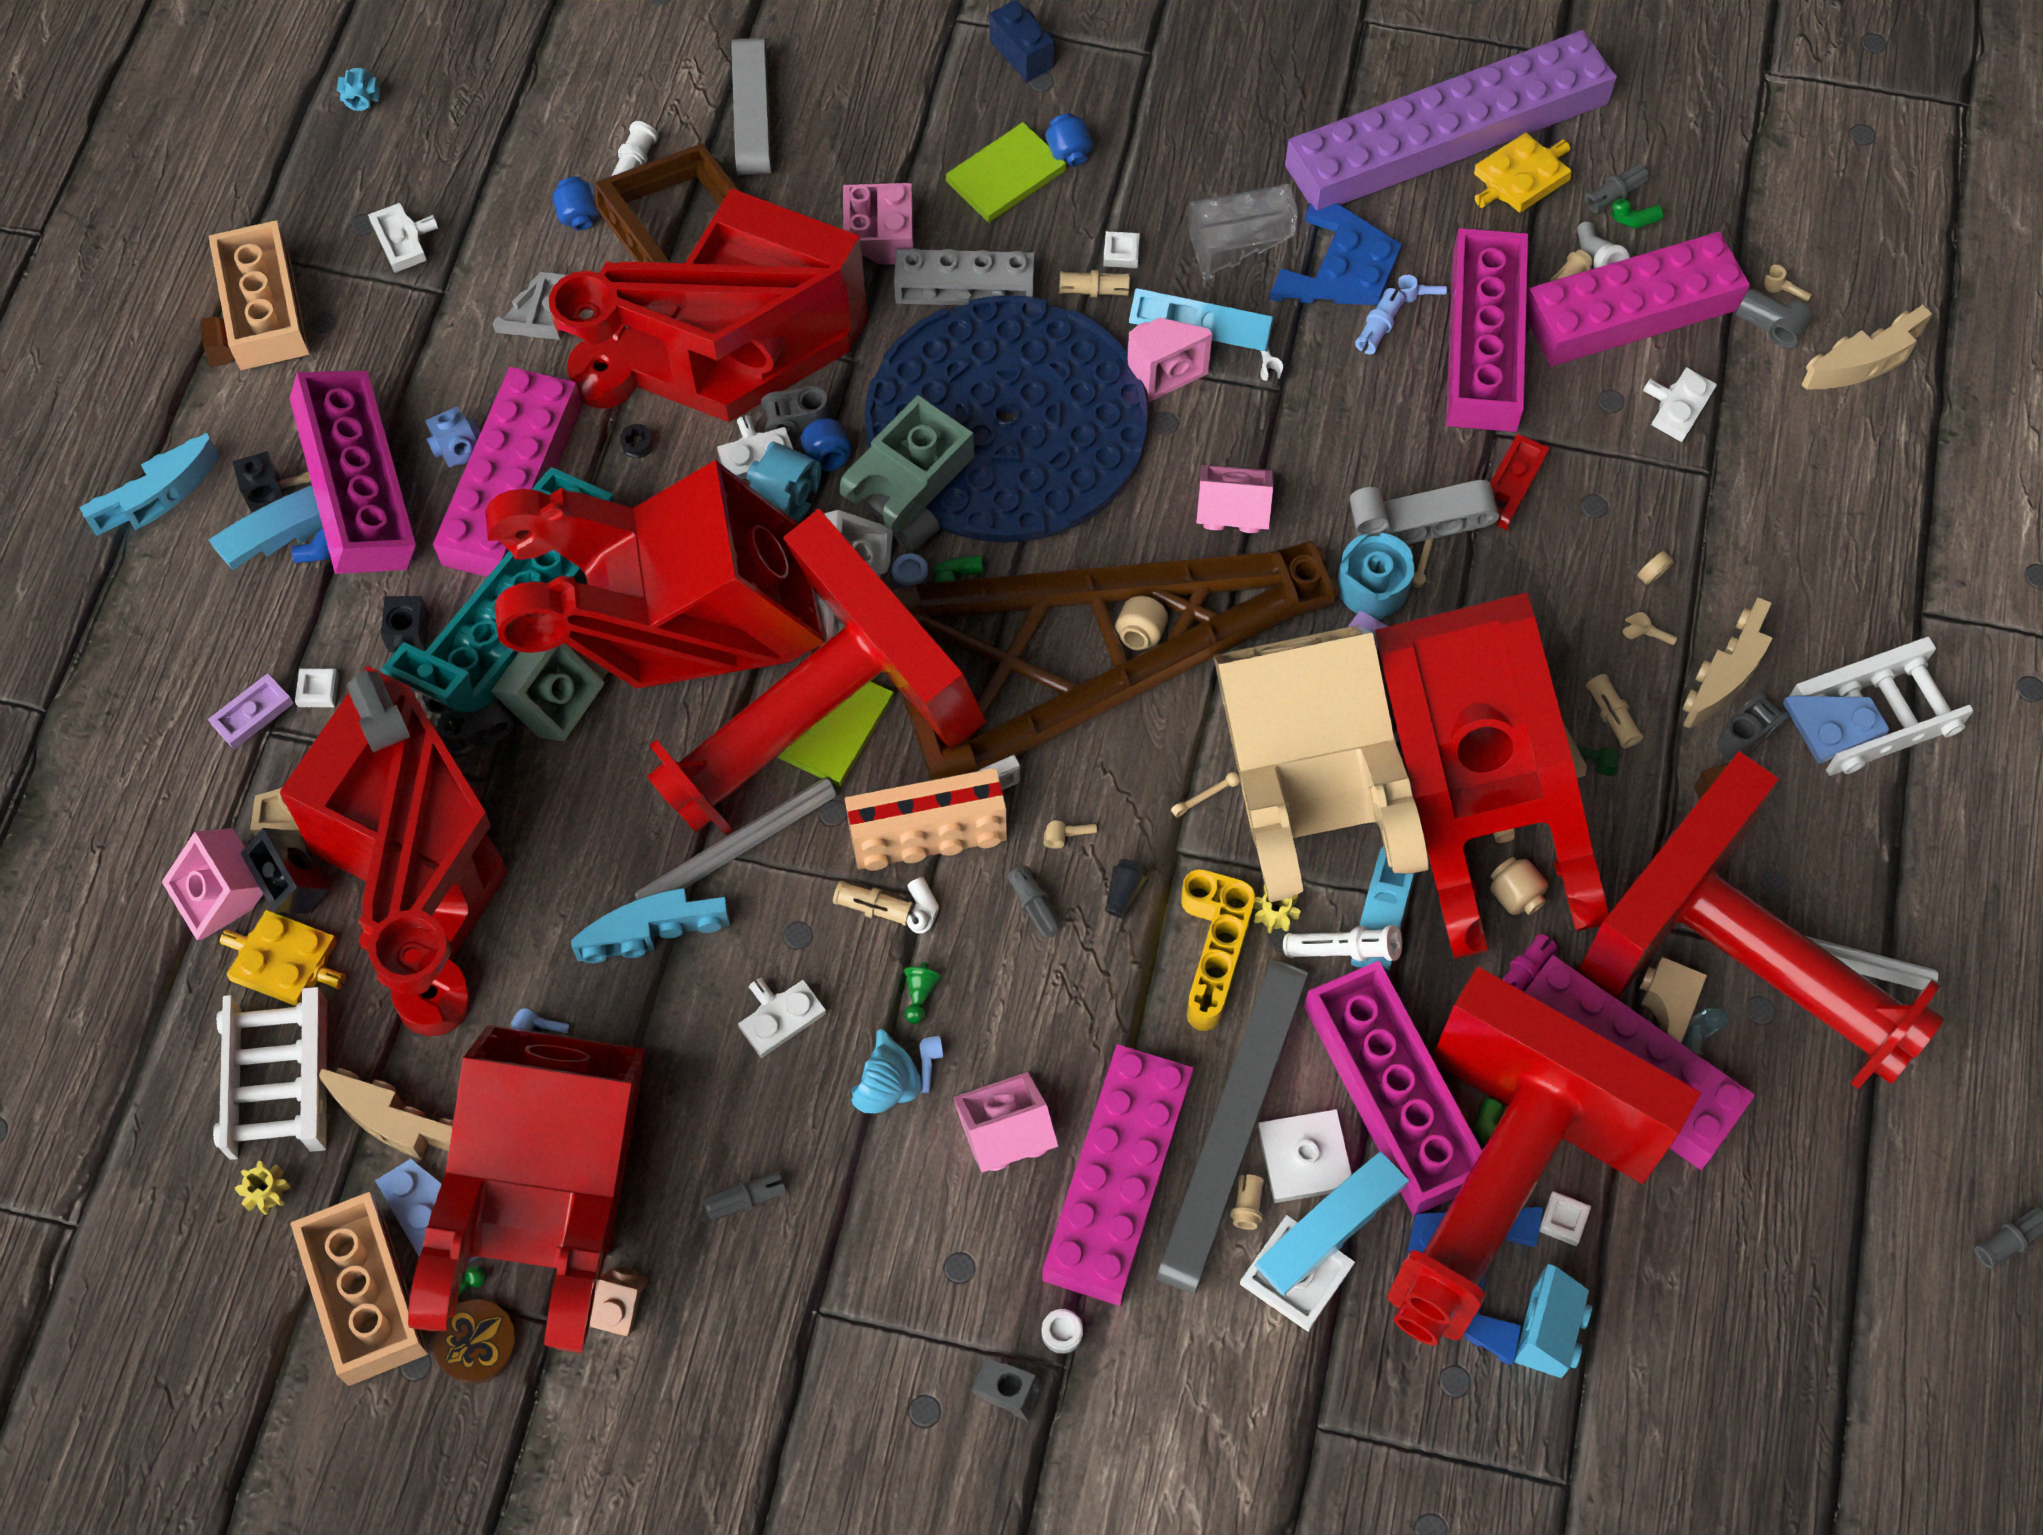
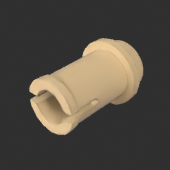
[1550,250,1593,281]
[1230,1174,1264,1230]

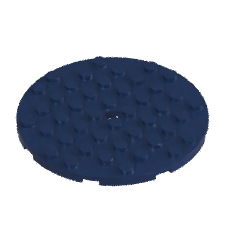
[865,295,1148,543]

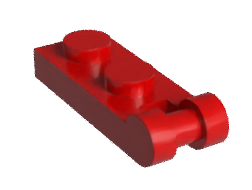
[1490,434,1550,531]

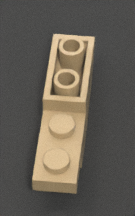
[1802,305,1932,389]
[1682,597,1773,729]
[319,1068,453,1160]

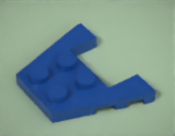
[1270,203,1402,305]
[1406,1207,1543,1365]

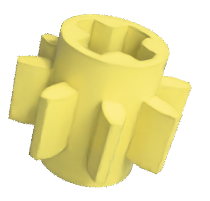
[1253,885,1300,933]
[235,1161,291,1215]

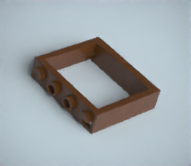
[595,143,739,263]

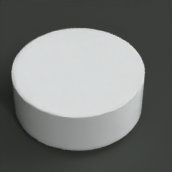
[1594,244,1630,269]
[1042,1309,1083,1353]

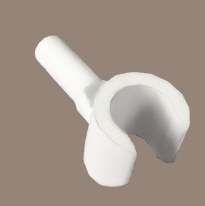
[1260,347,1283,381]

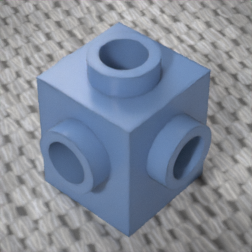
[425,406,480,468]

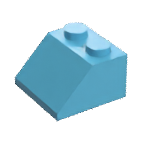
[1514,1264,1592,1378]

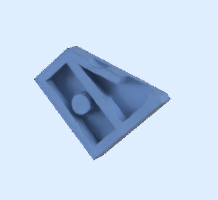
[1783,696,1890,765]

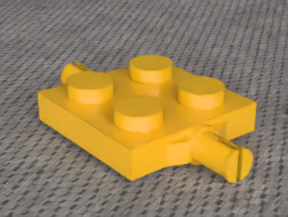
[1474,132,1572,213]
[220,910,346,1006]

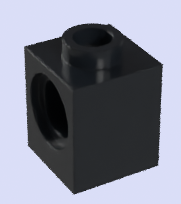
[232,451,285,513]
[381,596,429,653]

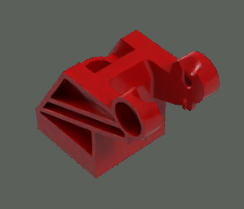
[548,188,868,422]
[485,460,825,689]
[1375,592,1609,959]
[280,666,508,1037]
[408,1024,646,1353]

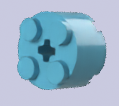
[746,441,821,523]
[1337,533,1415,621]

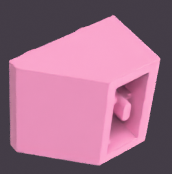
[843,183,914,265]

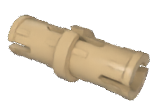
[1059,270,1129,298]
[1586,674,1644,749]
[833,880,914,926]

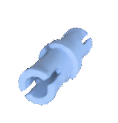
[1355,288,1405,355]

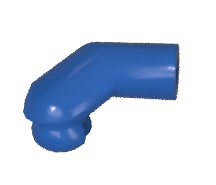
[292,527,331,564]

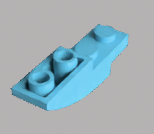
[1129,288,1274,351]
[79,433,219,536]
[1351,845,1417,974]
[571,888,730,963]

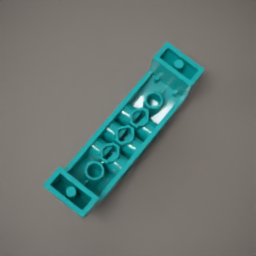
[381,467,614,712]

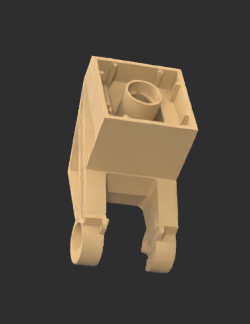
[1213,625,1428,903]

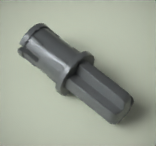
[1584,163,1649,214]
[1007,866,1062,938]
[704,1170,786,1221]
[1974,1207,2043,1269]

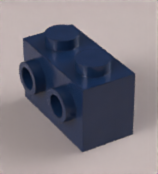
[989,0,1055,82]

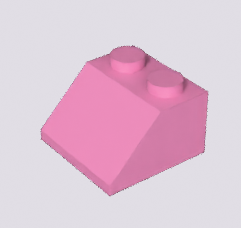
[1128,318,1212,403]
[1196,465,1273,533]
[162,828,263,940]
[953,1072,1058,1172]

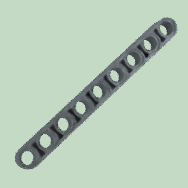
[1156,959,1309,1295]

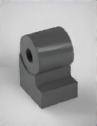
[971,1359,1043,1422]

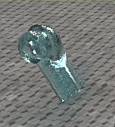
[1684,1007,1728,1058]

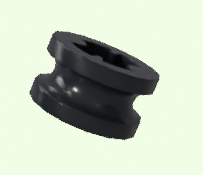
[620,424,654,458]

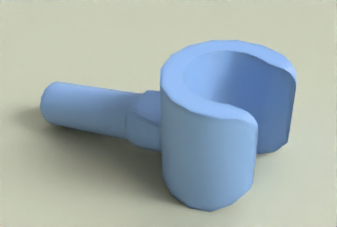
[1398,275,1447,303]
[511,1008,569,1034]
[920,1036,943,1093]

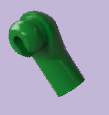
[1611,198,1663,229]
[933,556,982,582]
[1473,1099,1504,1150]

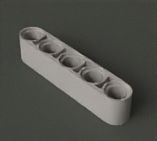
[731,37,771,176]

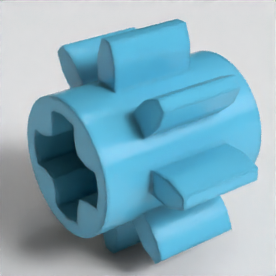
[336,68,380,111]

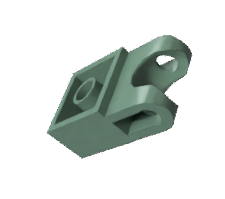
[840,395,974,533]
[490,643,608,741]

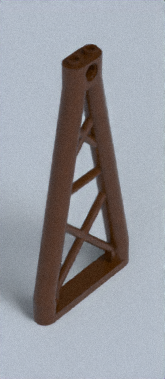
[891,541,1339,781]

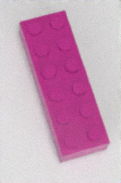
[1446,228,1528,432]
[1526,231,1750,367]
[433,366,583,577]
[290,371,416,574]
[1525,955,1755,1170]
[1304,961,1482,1217]
[1043,1044,1193,1306]

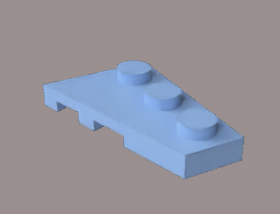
[375,1159,478,1264]

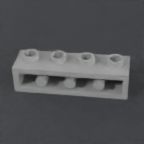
[894,248,1034,305]

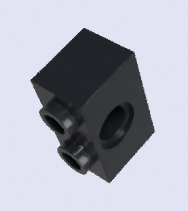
[241,828,330,914]

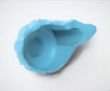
[851,1029,922,1114]

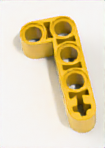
[1181,869,1255,1031]

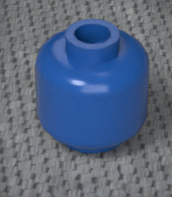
[1045,113,1094,167]
[552,177,600,231]
[801,418,851,471]

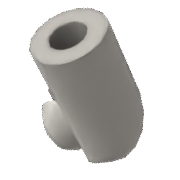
[1577,222,1612,260]

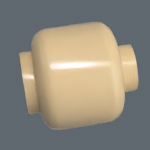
[1115,596,1168,650]
[1490,857,1548,915]

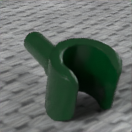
[1575,744,1618,776]

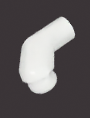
[907,877,939,933]

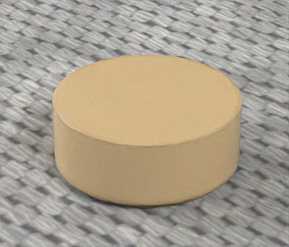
[1637,550,1673,585]

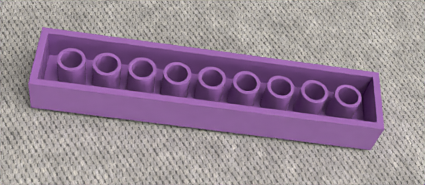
[1285,30,1617,211]

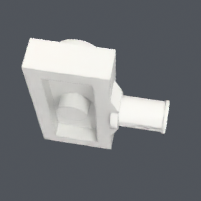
[368,203,438,273]
[1643,367,1717,442]
[717,415,793,480]
[738,977,826,1059]

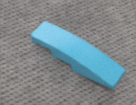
[209,485,323,570]
[1255,1151,1409,1296]

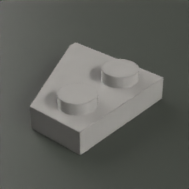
[493,272,567,340]

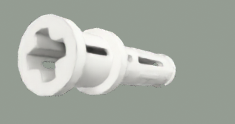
[611,121,659,176]
[1283,925,1402,961]

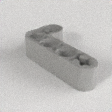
[1349,480,1499,545]

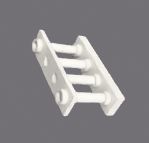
[1790,636,1973,776]
[213,987,328,1160]

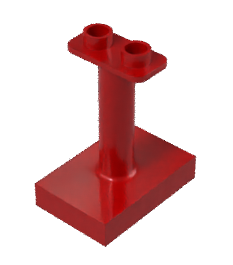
[647,509,986,836]
[1577,751,1945,1089]
[1387,966,1701,1346]

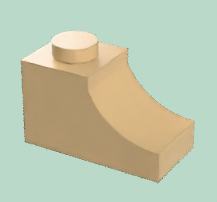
[1639,957,1707,1043]

